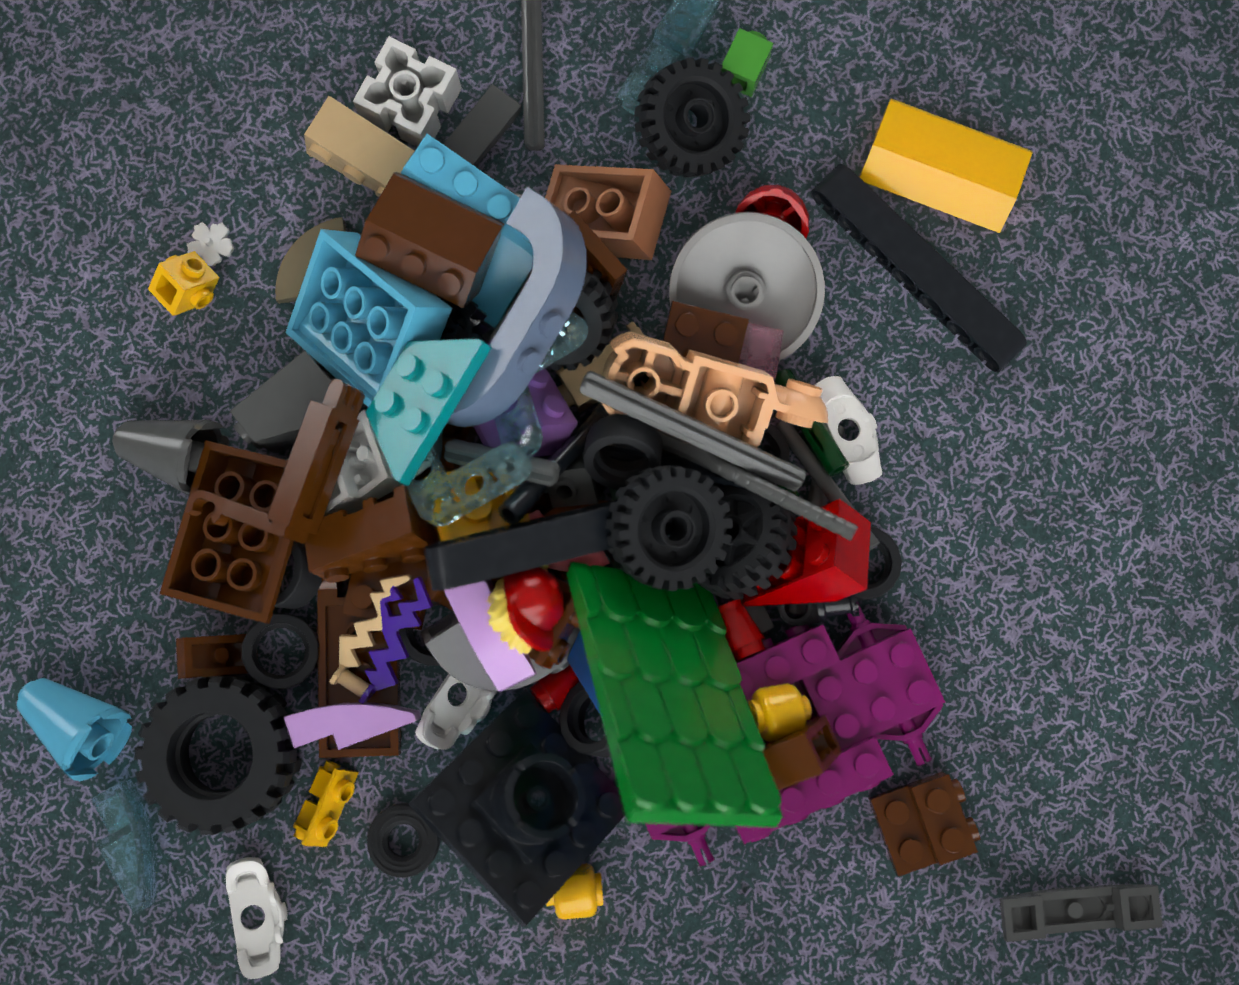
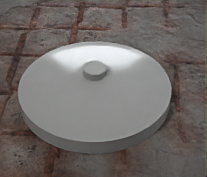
[669,212,825,368]

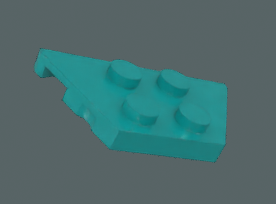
[366,339,492,486]

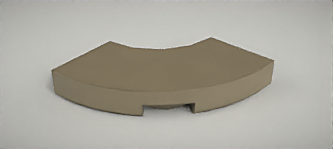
[275,217,346,304]

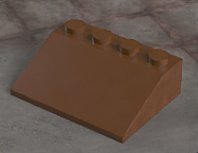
[159,441,294,624]

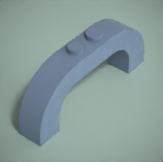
[447,187,587,427]

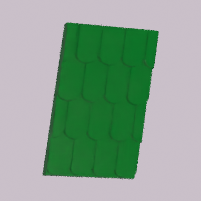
[567,562,783,827]

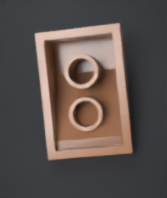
[545,165,671,260]

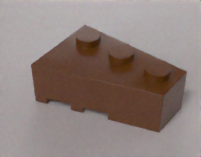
[305,484,437,582]

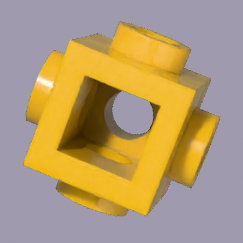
[148,251,220,316]

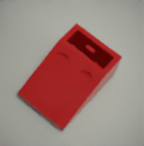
[742,498,871,606]

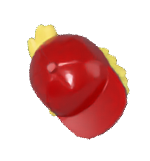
[487,565,564,654]

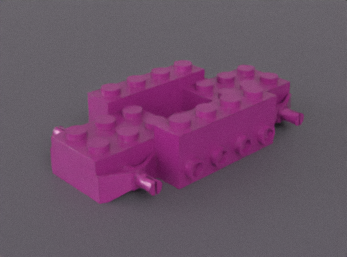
[645,602,946,866]

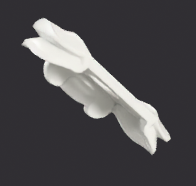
[815,376,882,485]
[416,673,497,750]
[226,857,288,979]

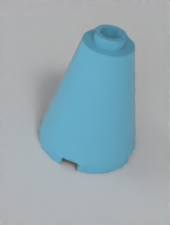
[17,678,132,781]

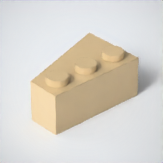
[304,96,414,197]

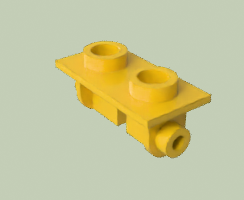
[293,760,359,847]

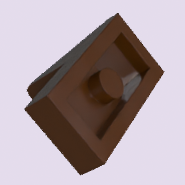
[176,634,258,679]

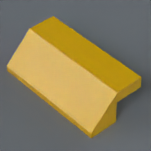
[859,98,1033,233]

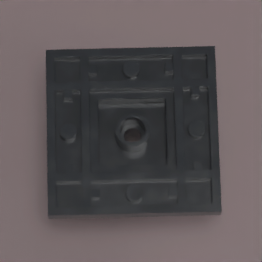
[408,689,625,927]

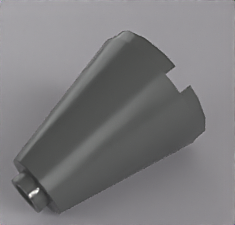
[112,420,229,496]

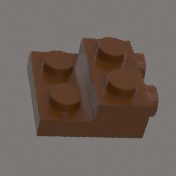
[868,772,980,877]

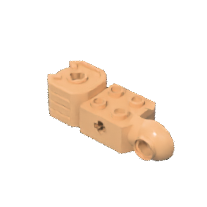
[602,331,828,447]

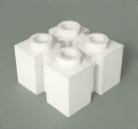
[353,36,462,147]

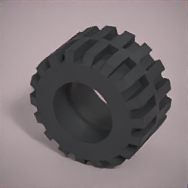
[514,264,618,371]

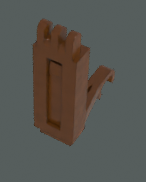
[186,379,365,544]

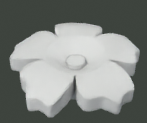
[187,222,234,267]

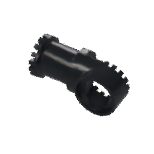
[778,594,860,626]

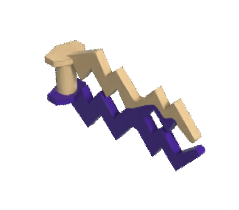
[329,574,433,704]

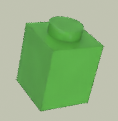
[721,28,774,97]

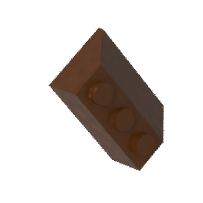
[355,172,505,308]

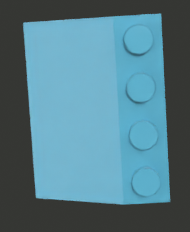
[400,133,534,328]
[285,229,452,407]

